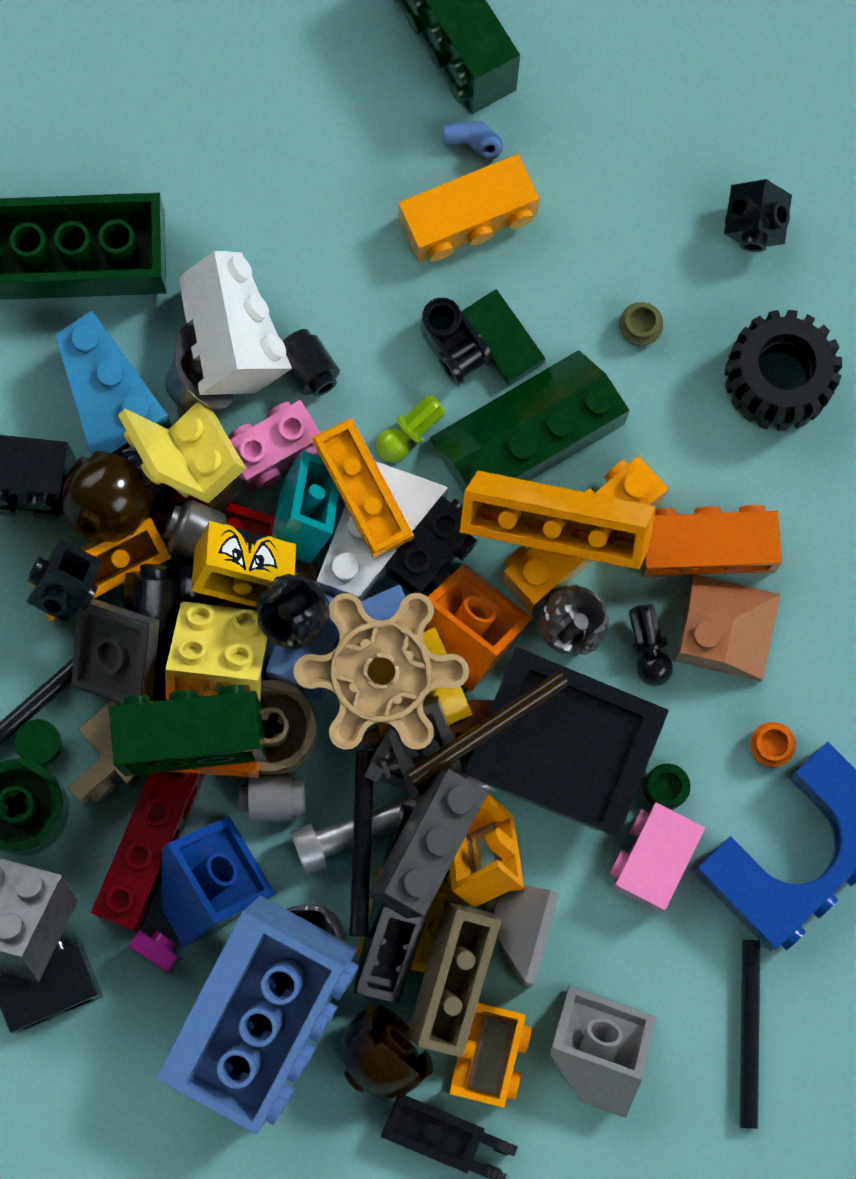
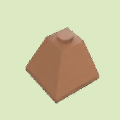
[674,574,780,681]

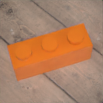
[642,505,782,577]

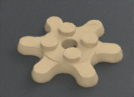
[293,593,469,750]

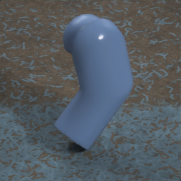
[443,121,503,160]

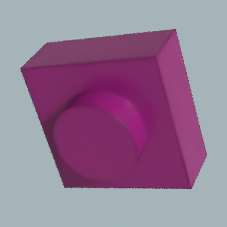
[129,929,182,974]

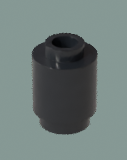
[283,329,340,397]

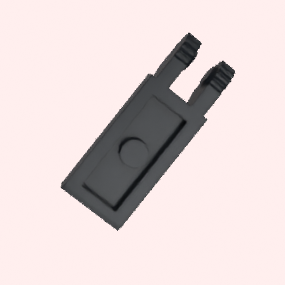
[380,1095,518,1179]

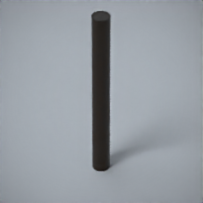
[406,670,569,788]

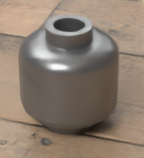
[161,500,227,563]

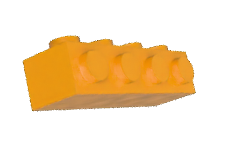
[502,455,669,615]
[460,471,656,570]

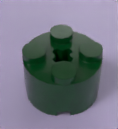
[0,758,69,856]

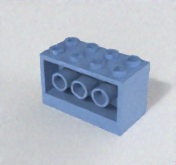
[156,895,359,1135]

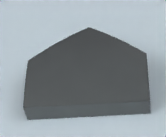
[364,695,467,801]

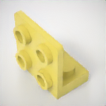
[118,401,246,504]
[165,602,268,703]

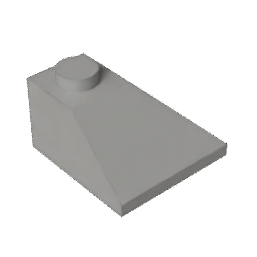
[485,885,560,988]
[550,986,656,1118]

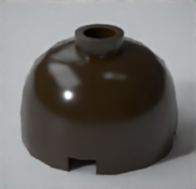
[60,451,155,542]
[341,1003,433,1099]

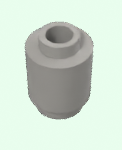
[239,775,305,821]

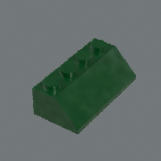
[430,350,630,494]

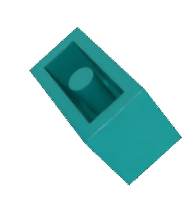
[272,450,339,564]

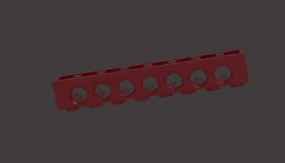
[90,599,257,933]

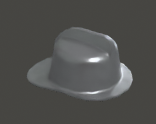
[164,324,233,417]

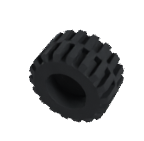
[724,310,843,431]

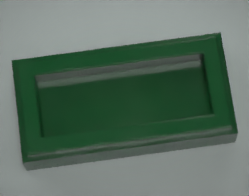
[462,289,546,386]

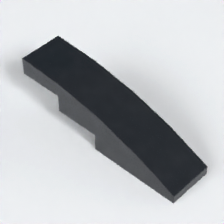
[354,804,427,1004]

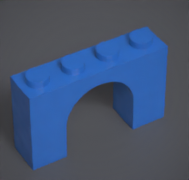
[693,742,856,951]

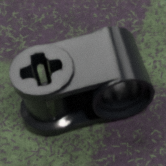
[421,298,495,386]

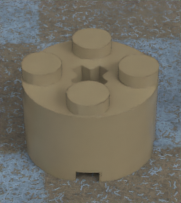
[259,680,318,775]

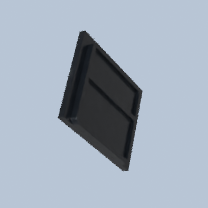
[464,647,669,838]

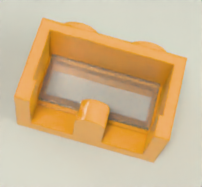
[447,794,524,908]
[449,1003,532,1108]

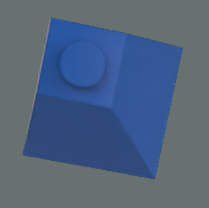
[160,816,275,947]

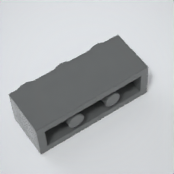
[368,769,488,919]

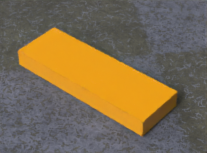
[311,417,414,559]

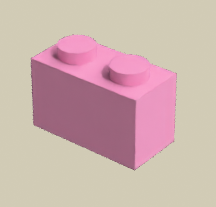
[609,803,706,913]

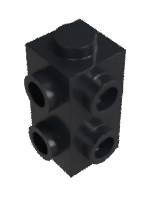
[386,496,478,595]

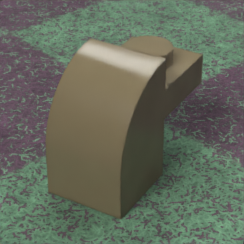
[67,700,142,806]

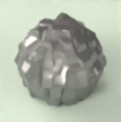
[538,584,609,656]

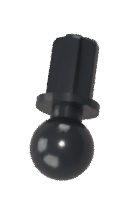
[629,604,673,686]

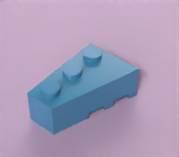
[55,310,172,456]

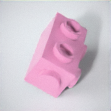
[228,400,320,491]

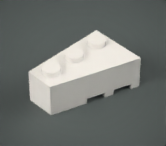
[178,251,292,395]
[316,461,448,601]

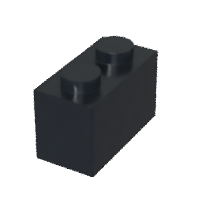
[0,939,103,1033]

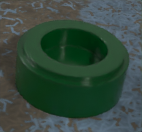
[14,719,62,766]
[644,764,691,810]

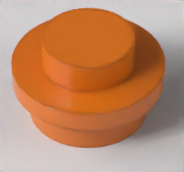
[750,722,796,768]

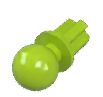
[375,395,446,463]

